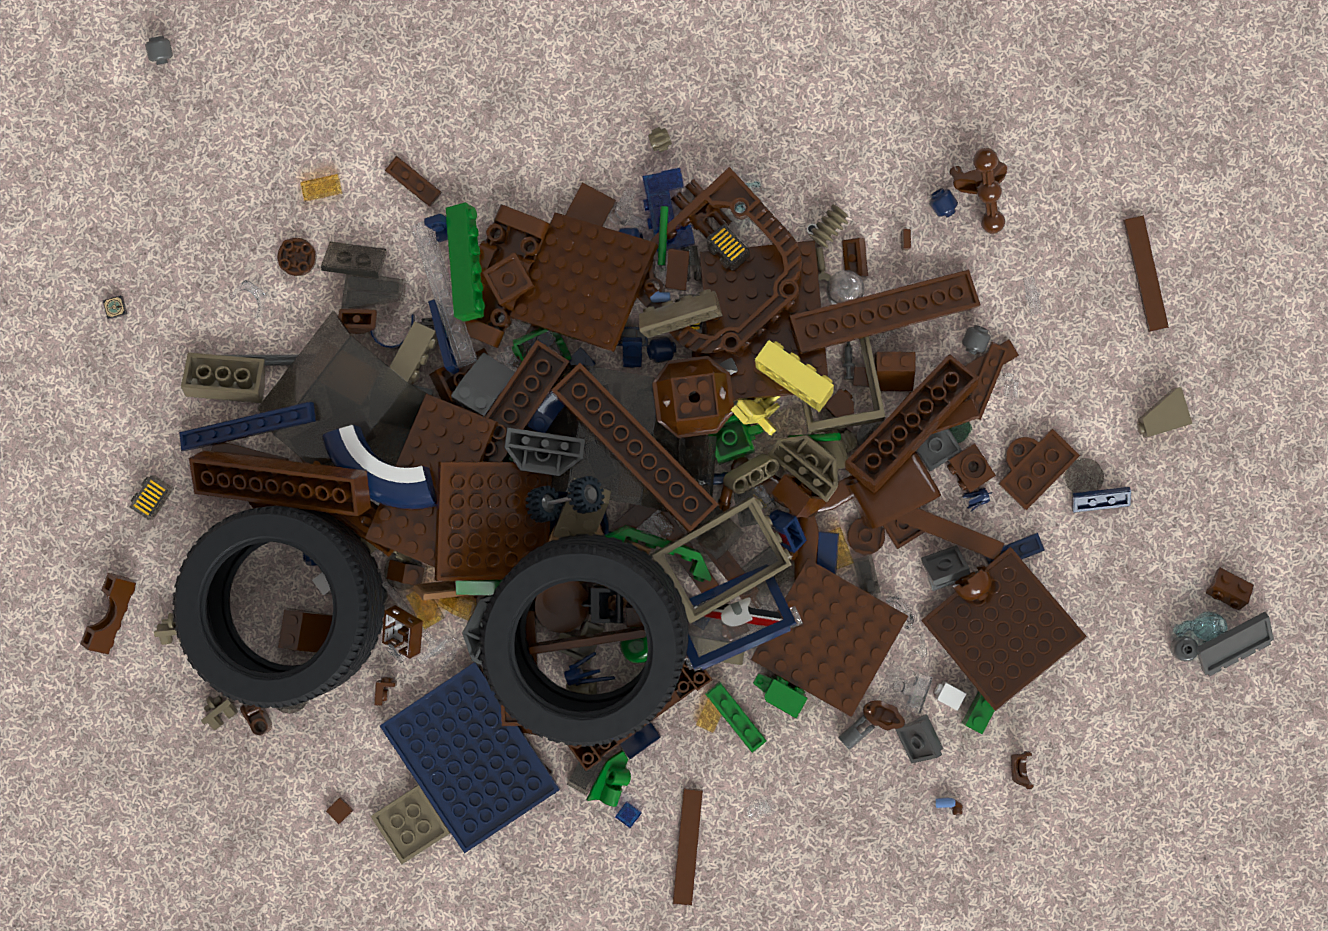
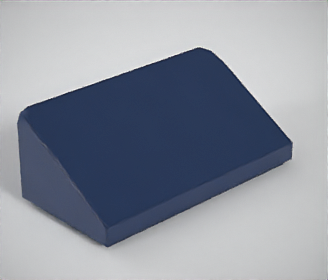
[620,722,661,759]

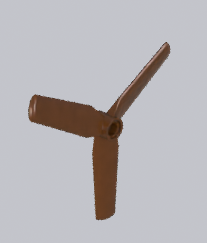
[731,457,854,581]

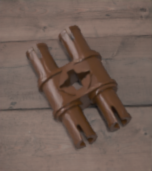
[671,179,733,242]

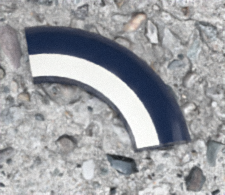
[322,425,437,509]

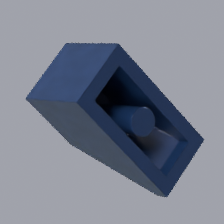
[527,391,565,433]

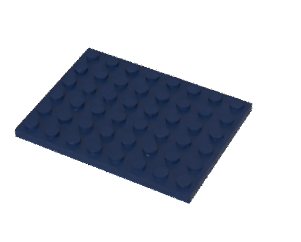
[380,662,561,854]

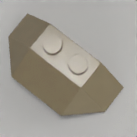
[768,435,838,502]

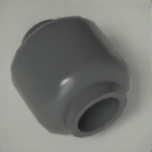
[145,36,173,65]
[962,325,991,355]
[1170,636,1198,662]

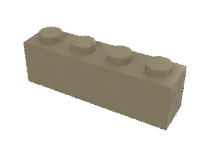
[378,321,438,403]

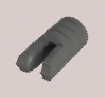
[838,715,876,750]

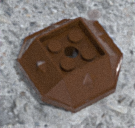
[652,356,734,438]

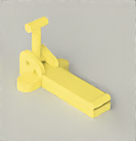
[731,396,781,435]

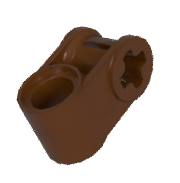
[240,705,272,735]

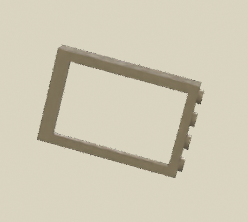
[801,336,885,435]
[650,496,792,624]

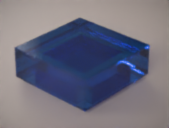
[615,801,642,828]

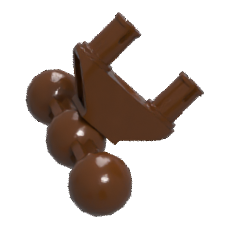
[949,148,1007,234]

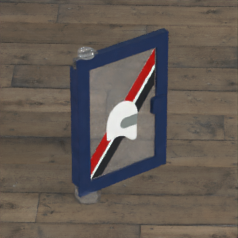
[685,564,803,671]

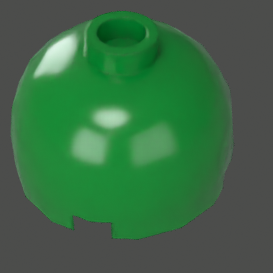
[619,627,648,664]

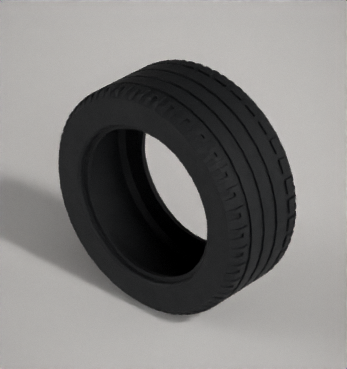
[172,506,385,708]
[479,534,689,747]

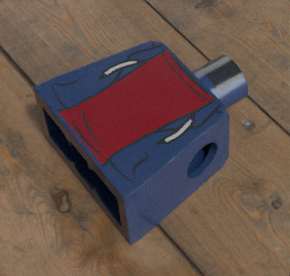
[765,509,807,553]

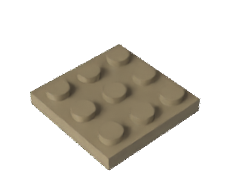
[370,785,450,865]

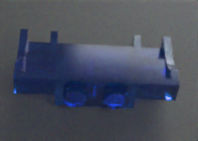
[642,168,695,253]

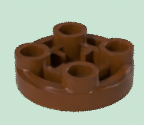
[277,238,317,276]

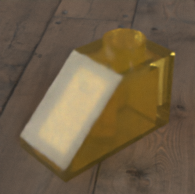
[437,596,477,621]

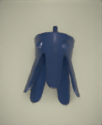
[962,488,993,512]

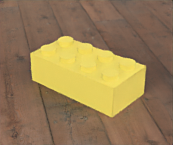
[755,340,834,412]

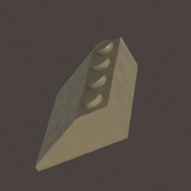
[639,289,723,338]

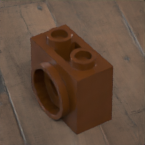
[946,443,996,492]

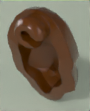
[863,700,905,731]

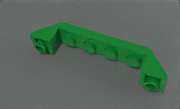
[605,525,712,582]

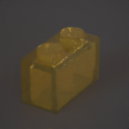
[406,591,445,629]

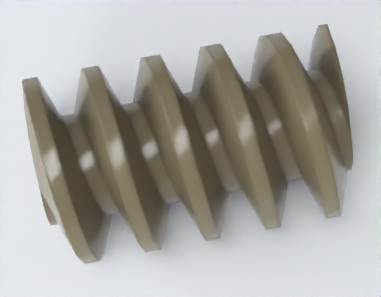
[809,204,848,248]

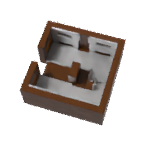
[382,605,423,659]

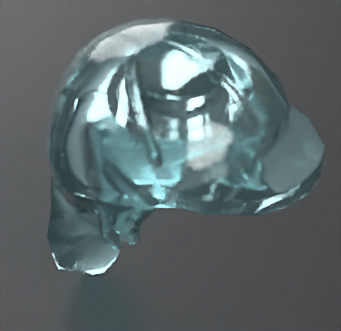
[1173,611,1228,643]

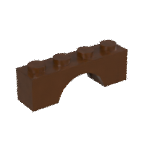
[80,573,136,655]

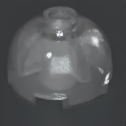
[826,270,865,304]

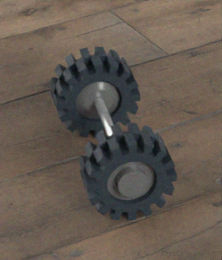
[525,476,605,523]

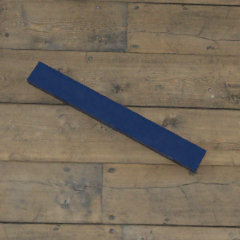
[179,402,316,451]

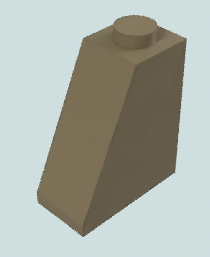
[1137,387,1193,438]

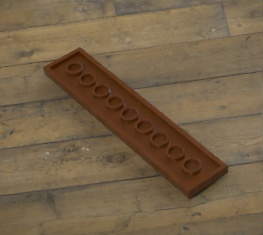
[788,269,981,354]

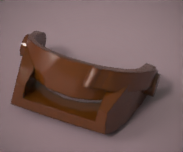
[1011,751,1034,789]

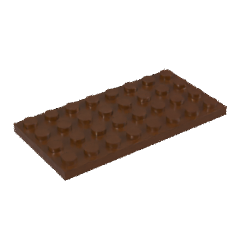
[365,394,498,567]

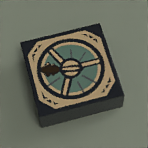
[102,295,128,319]

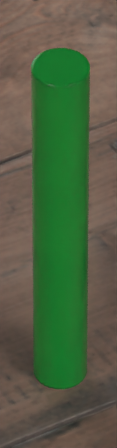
[658,206,668,266]
[788,433,841,442]

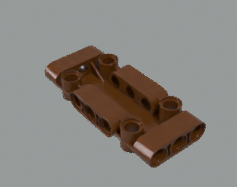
[449,204,550,348]

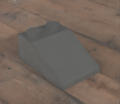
[451,353,515,417]

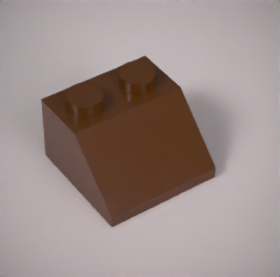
[874,352,916,391]
[772,474,830,518]

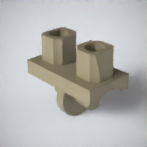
[154,613,181,645]
[201,696,238,730]

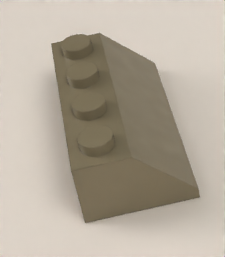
[181,352,265,403]

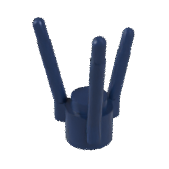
[564,652,615,686]

